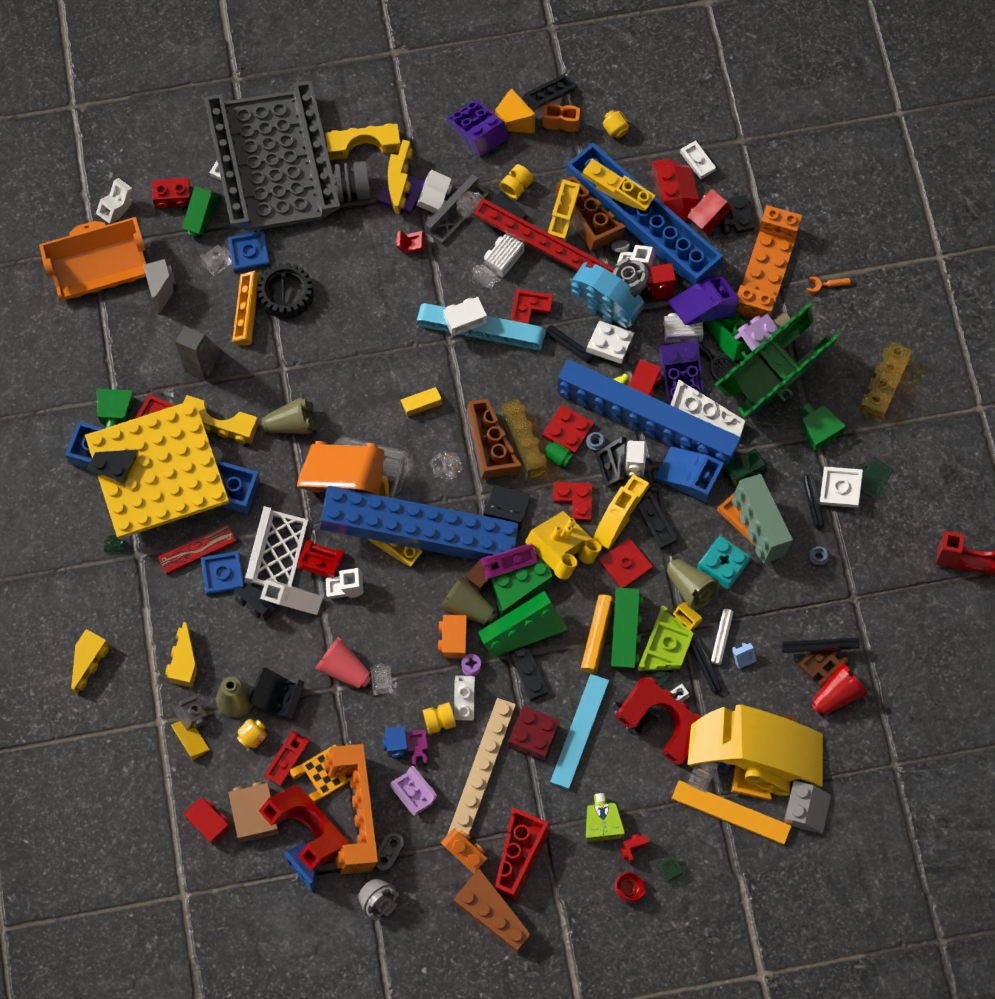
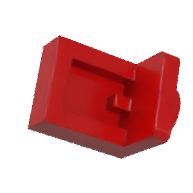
[396,231,426,254]
[621,834,649,865]

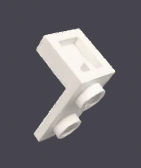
[454,676,475,720]

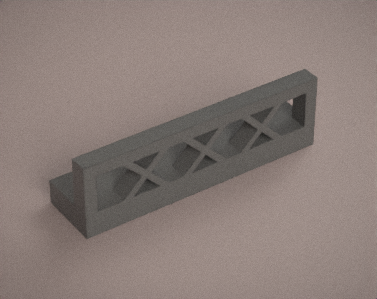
[425,174,490,245]

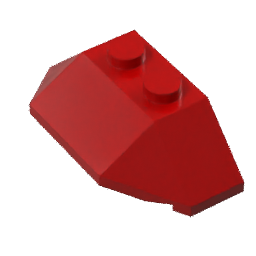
[651,159,699,223]

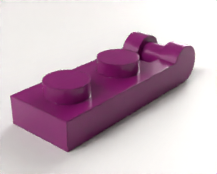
[480,543,538,578]

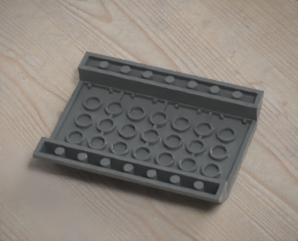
[204,81,340,231]

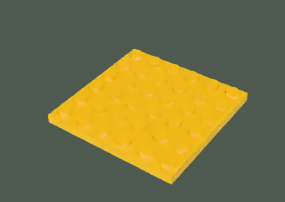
[85,399,229,539]

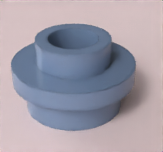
[586,432,605,451]
[809,546,829,566]

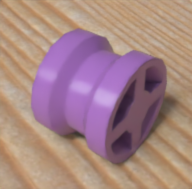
[462,654,481,676]

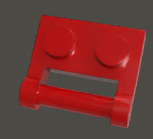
[297,540,345,579]

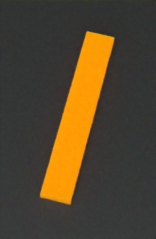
[671,780,791,845]

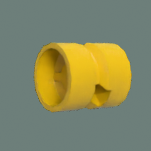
[500,164,534,199]
[422,702,456,735]

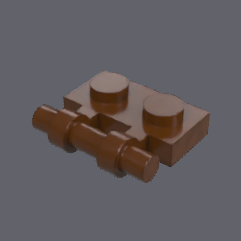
[798,637,849,688]

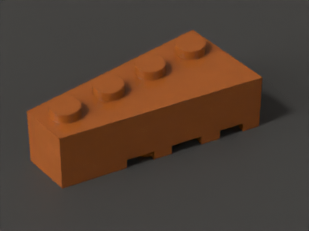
[555,176,626,251]
[467,399,521,480]
[453,868,530,955]

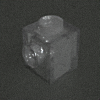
[370,663,393,695]

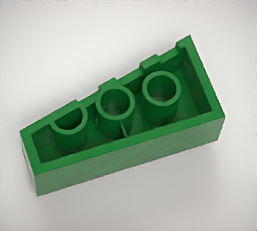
[611,587,643,669]
[478,591,568,657]

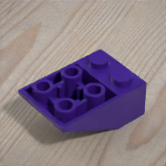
[447,100,510,157]
[669,275,739,326]
[658,341,704,403]

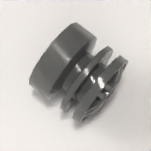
[333,161,370,203]

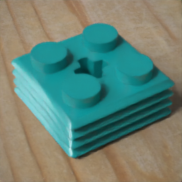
[698,536,751,589]

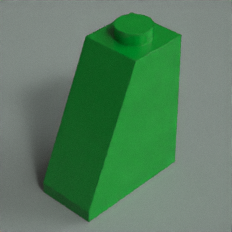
[182,186,221,237]

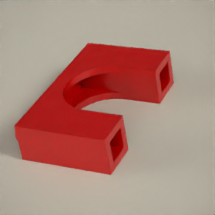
[935,531,995,575]
[614,677,702,765]
[259,784,349,871]

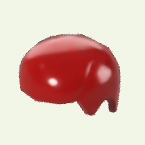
[614,871,646,903]

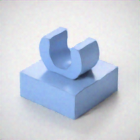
[733,643,757,669]

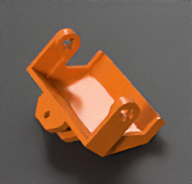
[39,217,146,301]

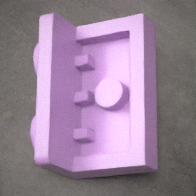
[734,314,778,351]
[389,766,437,816]

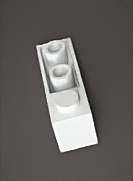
[260,579,323,615]

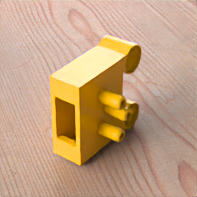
[525,511,601,579]

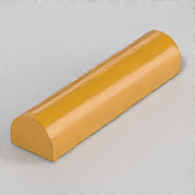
[232,271,260,346]
[581,595,614,675]

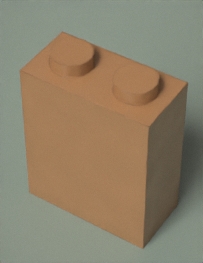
[228,782,279,842]

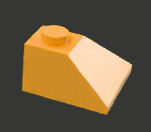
[495,89,535,133]

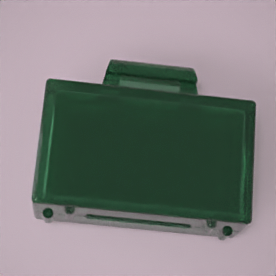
[723,449,767,488]
[857,457,893,499]

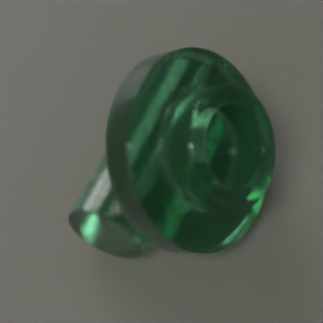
[104,535,124,552]

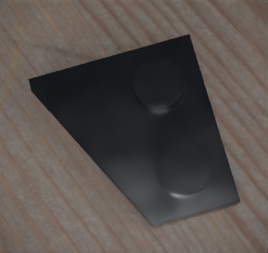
[595,437,627,488]
[87,450,139,485]

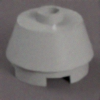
[613,258,648,295]
[358,879,399,921]

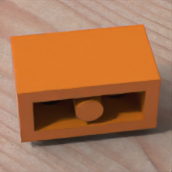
[438,615,467,659]
[440,828,487,874]

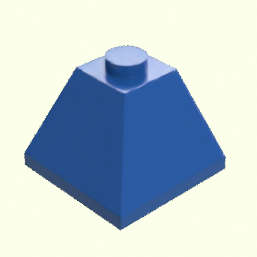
[284,843,318,892]

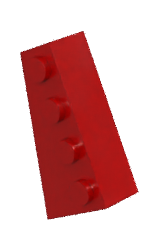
[495,807,551,901]

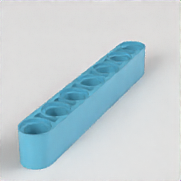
[416,303,546,350]

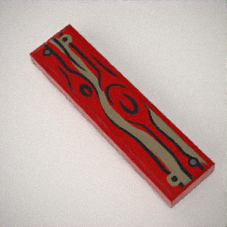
[158,525,236,575]

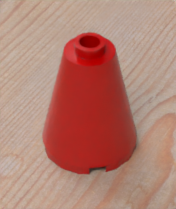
[811,663,868,715]

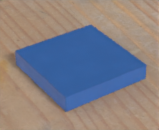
[228,231,270,272]
[201,551,244,596]

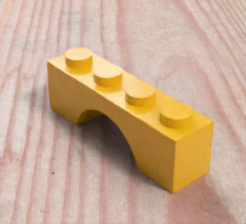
[325,123,400,160]
[183,395,259,444]

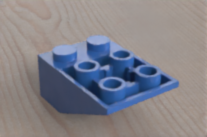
[655,446,724,503]

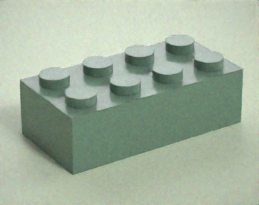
[732,474,793,564]

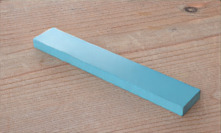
[550,674,609,790]

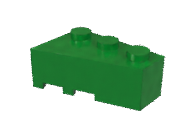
[491,560,552,617]

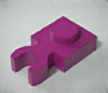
[406,729,428,766]

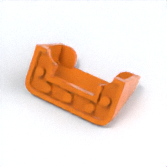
[297,441,385,495]

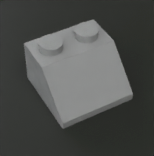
[143,259,176,313]
[784,780,831,834]

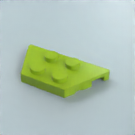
[638,605,693,671]

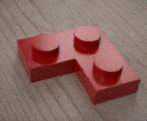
[510,289,553,324]
[553,482,592,522]

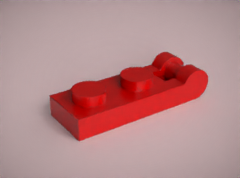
[264,730,311,787]

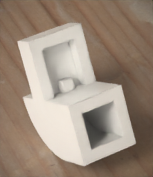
[96,178,132,224]
[617,245,656,274]
[326,568,364,599]

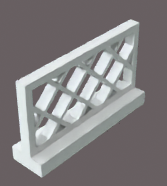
[244,506,308,586]

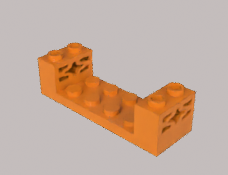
[736,205,802,319]
[324,744,378,875]

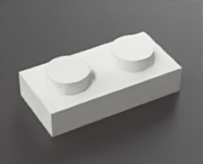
[680,140,716,180]

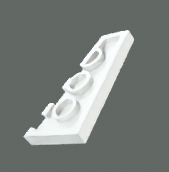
[671,380,745,437]

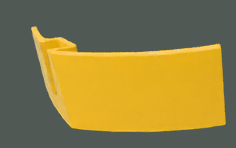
[688,705,823,796]

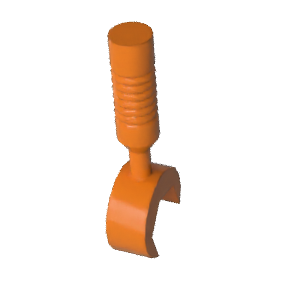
[806,277,850,295]

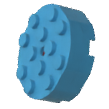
[570,262,644,328]

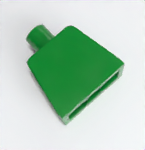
[96,389,135,428]
[801,403,846,452]

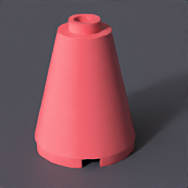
[315,637,371,688]

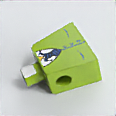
[585,793,624,842]

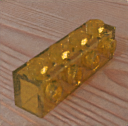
[861,342,913,421]
[501,399,547,479]

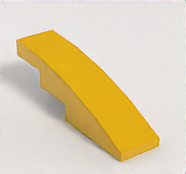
[548,179,581,242]

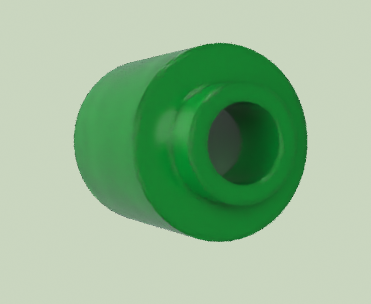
[544,441,574,468]

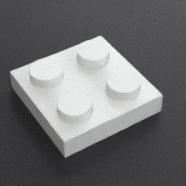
[586,321,634,364]
[820,467,863,508]

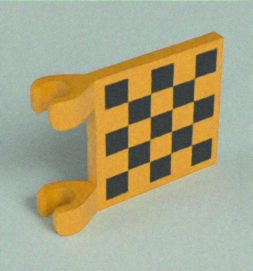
[290,745,353,803]

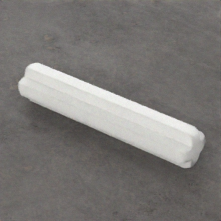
[711,609,733,665]

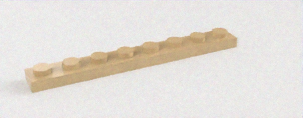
[447,698,516,835]

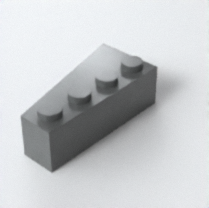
[175,326,222,381]

